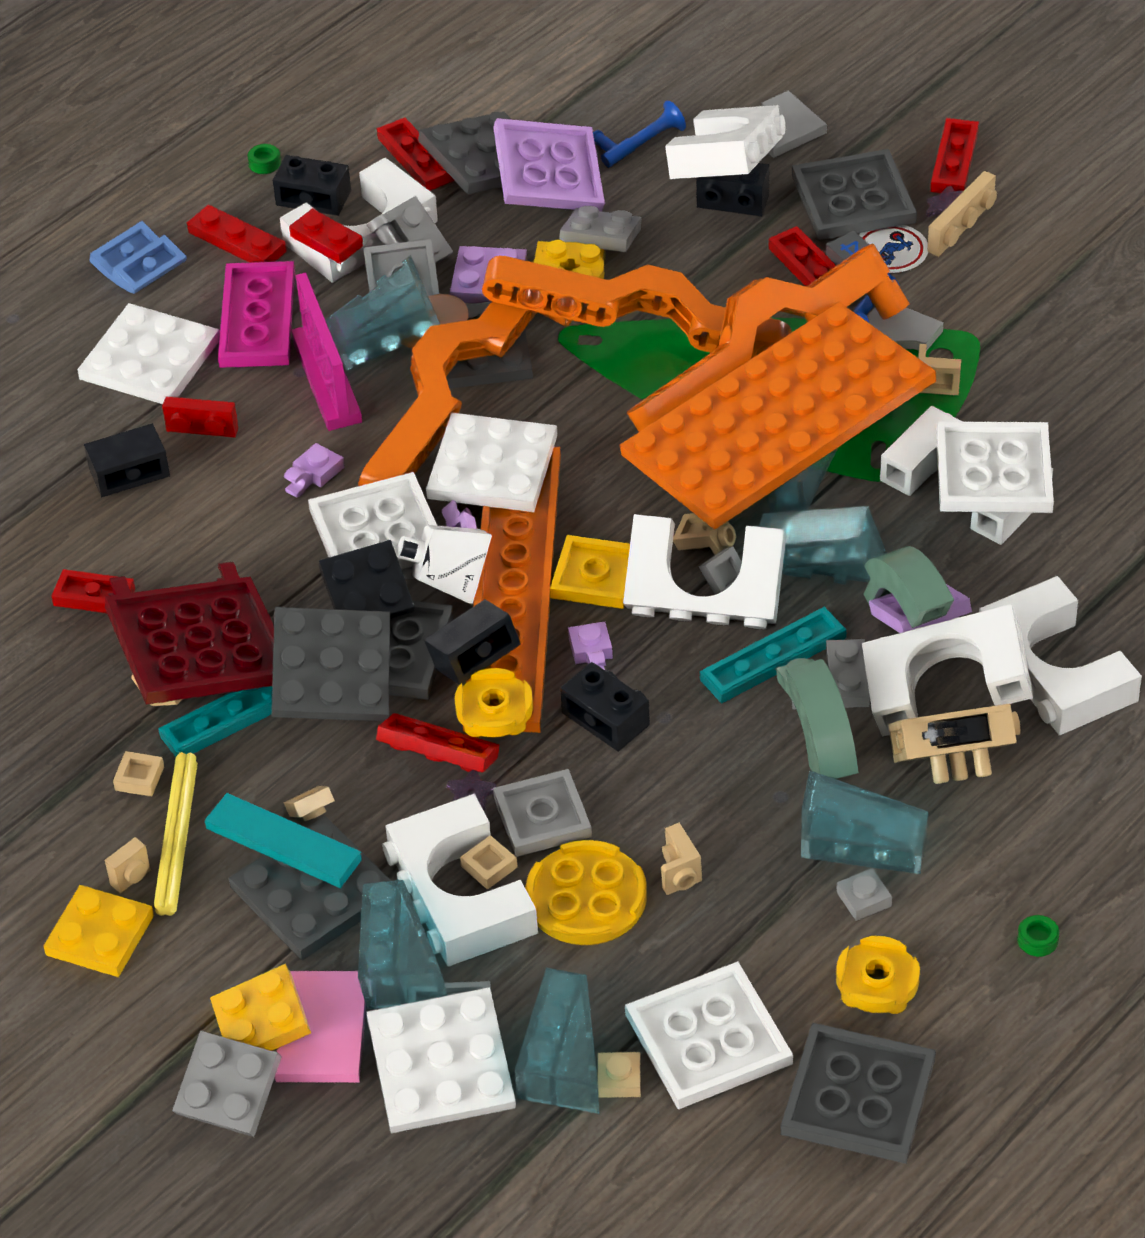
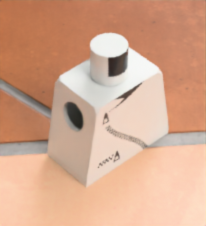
[397,525,492,604]

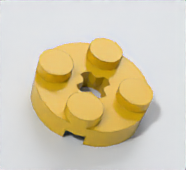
[536,240,605,279]
[455,668,533,737]
[836,936,920,1014]

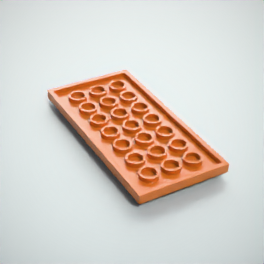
[620,302,936,530]

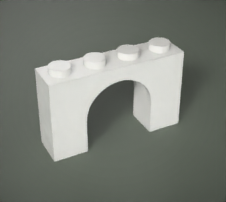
[665,105,785,179]
[280,157,438,283]
[880,406,1053,545]
[623,514,786,629]
[979,576,1142,736]
[862,604,1033,737]
[382,794,538,967]

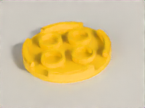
[525,840,647,945]

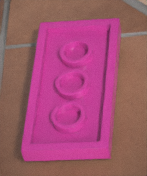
[218,261,295,368]

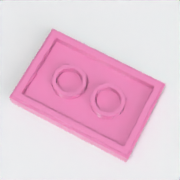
[275,971,368,1083]

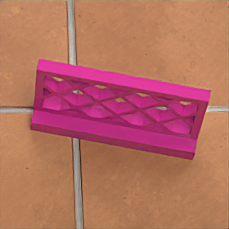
[291,273,362,431]

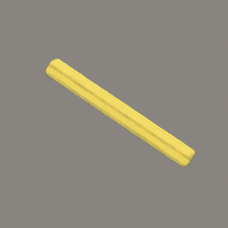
[154,752,198,916]

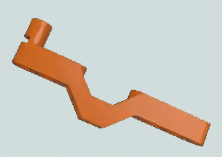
[627,244,910,432]
[482,255,792,359]
[358,301,573,486]

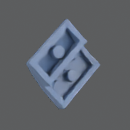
[89,221,187,294]

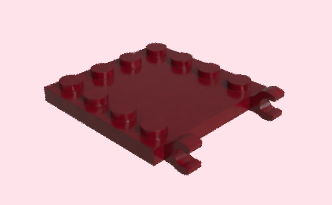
[105,562,274,705]

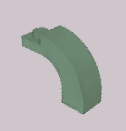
[863,546,954,628]
[776,658,859,783]

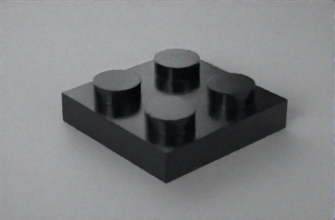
[319,540,415,619]

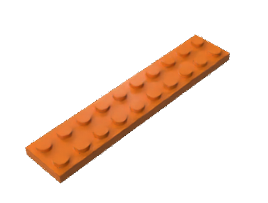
[463,447,561,733]

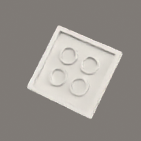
[78,303,220,404]
[426,413,557,512]
[936,421,1054,513]
[308,472,437,569]
[625,962,793,1109]
[367,987,516,1133]

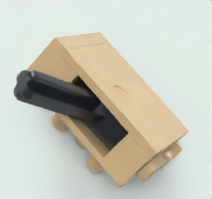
[888,704,1020,784]

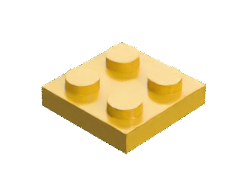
[550,535,630,609]
[44,885,154,977]
[210,964,311,1051]

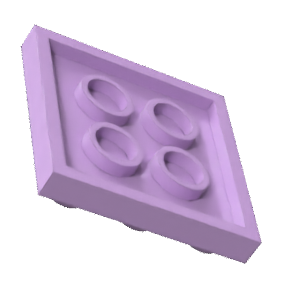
[493,118,605,211]

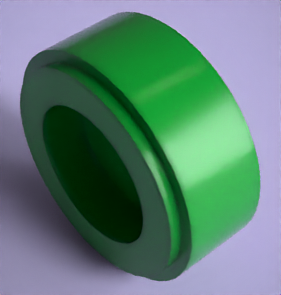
[247,144,281,174]
[1017,915,1060,957]

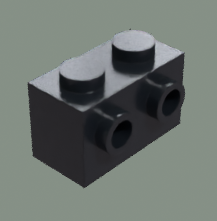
[273,155,351,216]
[696,163,769,217]
[84,423,170,498]
[424,599,521,685]
[560,662,650,752]

